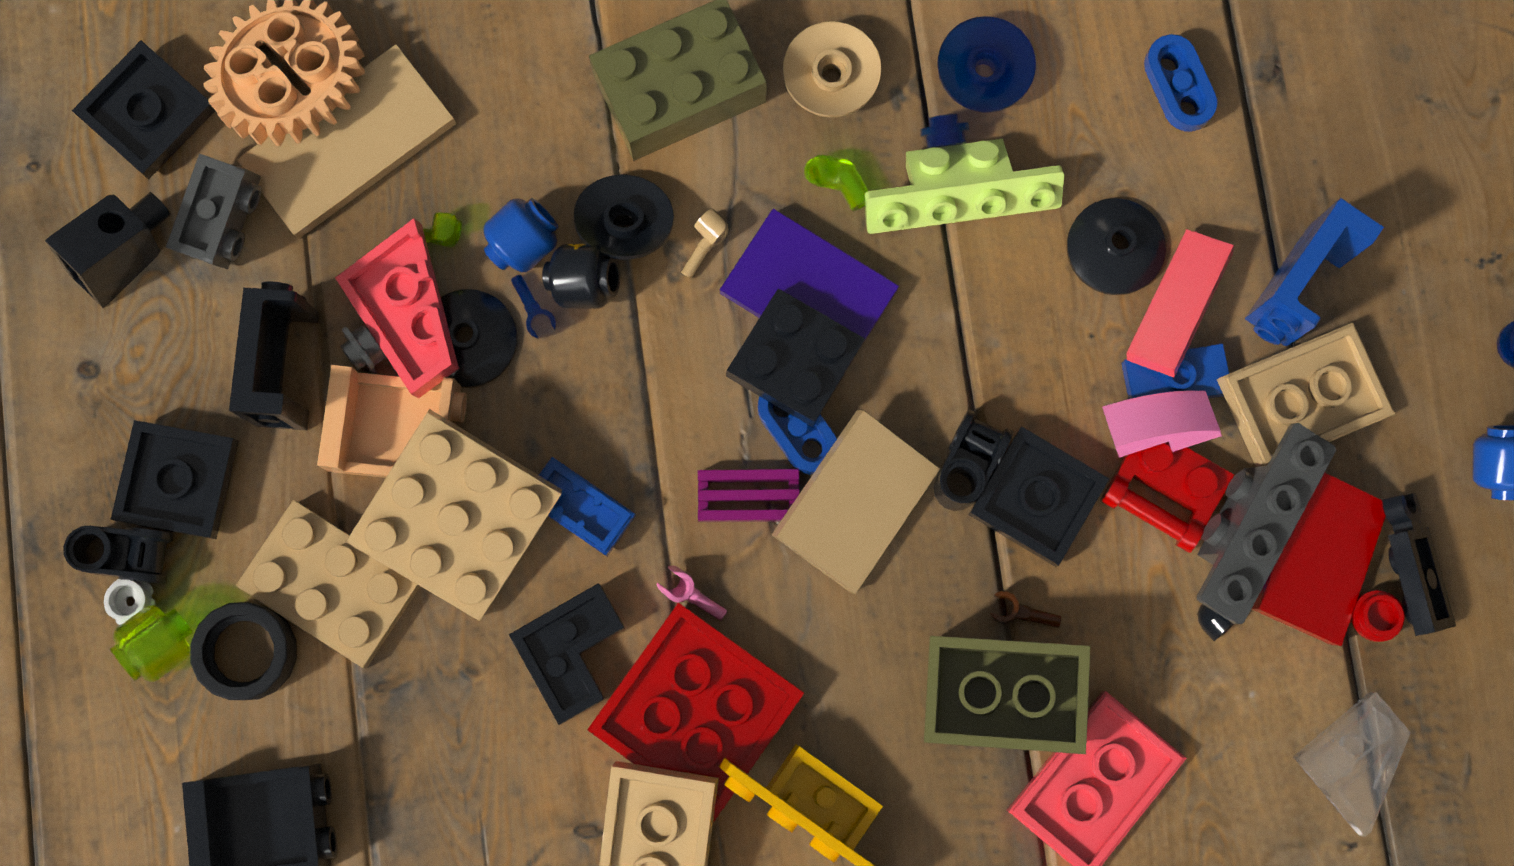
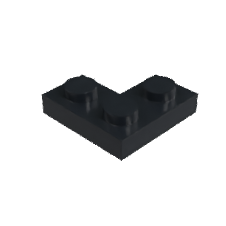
[509,583,625,725]

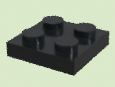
[72,40,215,179]
[726,288,865,427]
[110,420,239,539]
[968,426,1110,567]

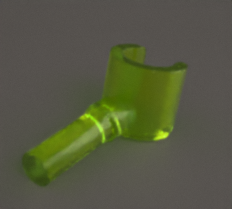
[423,213,462,247]

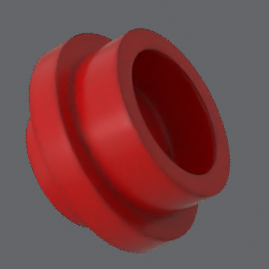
[1351,590,1405,642]

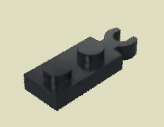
[1382,493,1456,636]

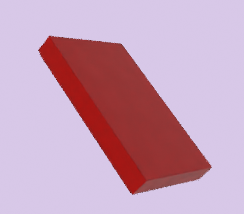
[1252,473,1386,646]

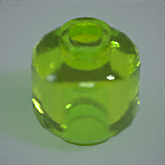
[109,605,193,682]

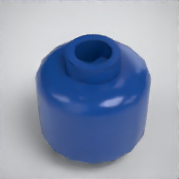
[483,198,559,272]
[1472,425,1514,500]

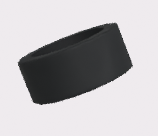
[190,602,297,700]

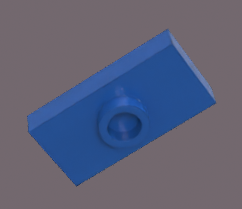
[1121,344,1229,399]
[539,457,636,557]

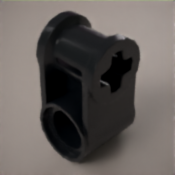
[933,409,1014,511]
[63,525,174,584]

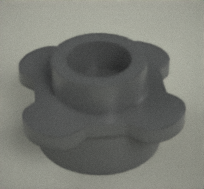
[340,325,386,374]

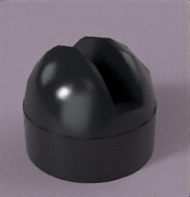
[1197,604,1234,642]

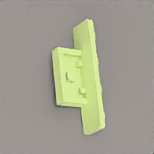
[865,139,1064,234]

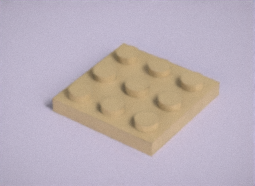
[346,409,562,621]

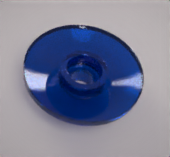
[937,16,1036,112]

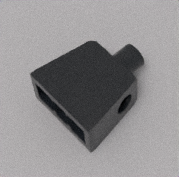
[45,192,171,308]

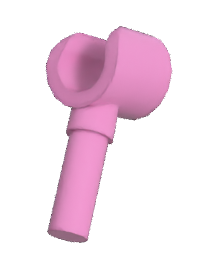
[657,565,727,621]

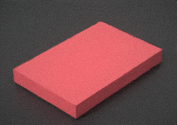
[1006,691,1187,866]

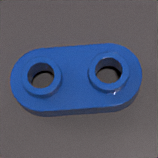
[1144,34,1217,132]
[758,397,837,474]

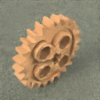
[203,0,365,146]

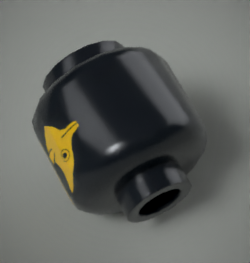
[542,244,620,309]

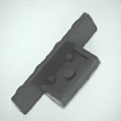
[1197,423,1336,624]

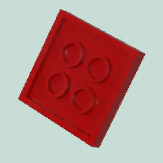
[587,603,804,822]

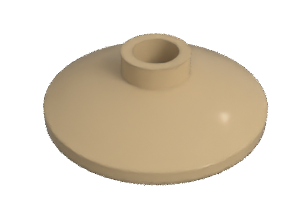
[783,21,881,117]

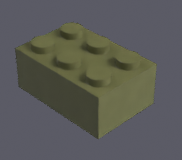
[589,0,767,161]
[924,636,1090,754]

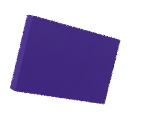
[720,209,899,344]

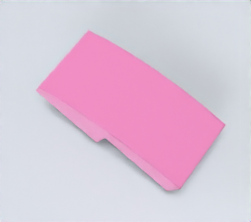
[1102,391,1222,458]

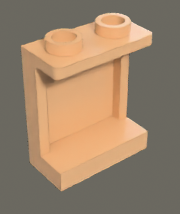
[317,365,467,478]

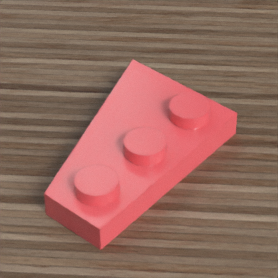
[335,218,459,399]

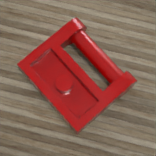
[1100,442,1234,553]

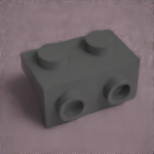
[166,153,261,269]

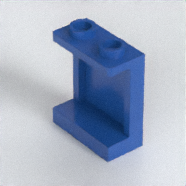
[1245,198,1384,346]

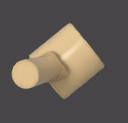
[681,209,729,279]

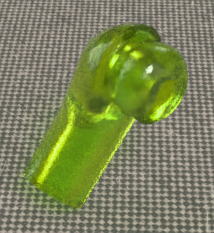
[804,155,869,212]

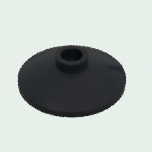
[574,175,674,260]
[1067,198,1166,295]
[441,289,517,387]

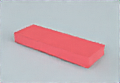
[1127,229,1234,378]

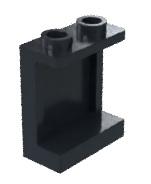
[229,281,319,431]
[182,763,337,866]

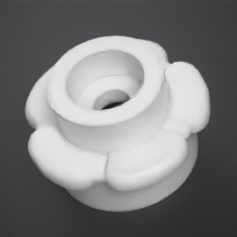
[104,579,156,627]

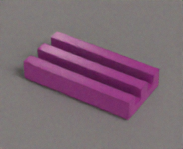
[698,469,799,522]

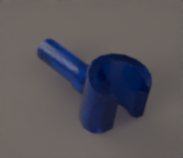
[511,275,557,339]

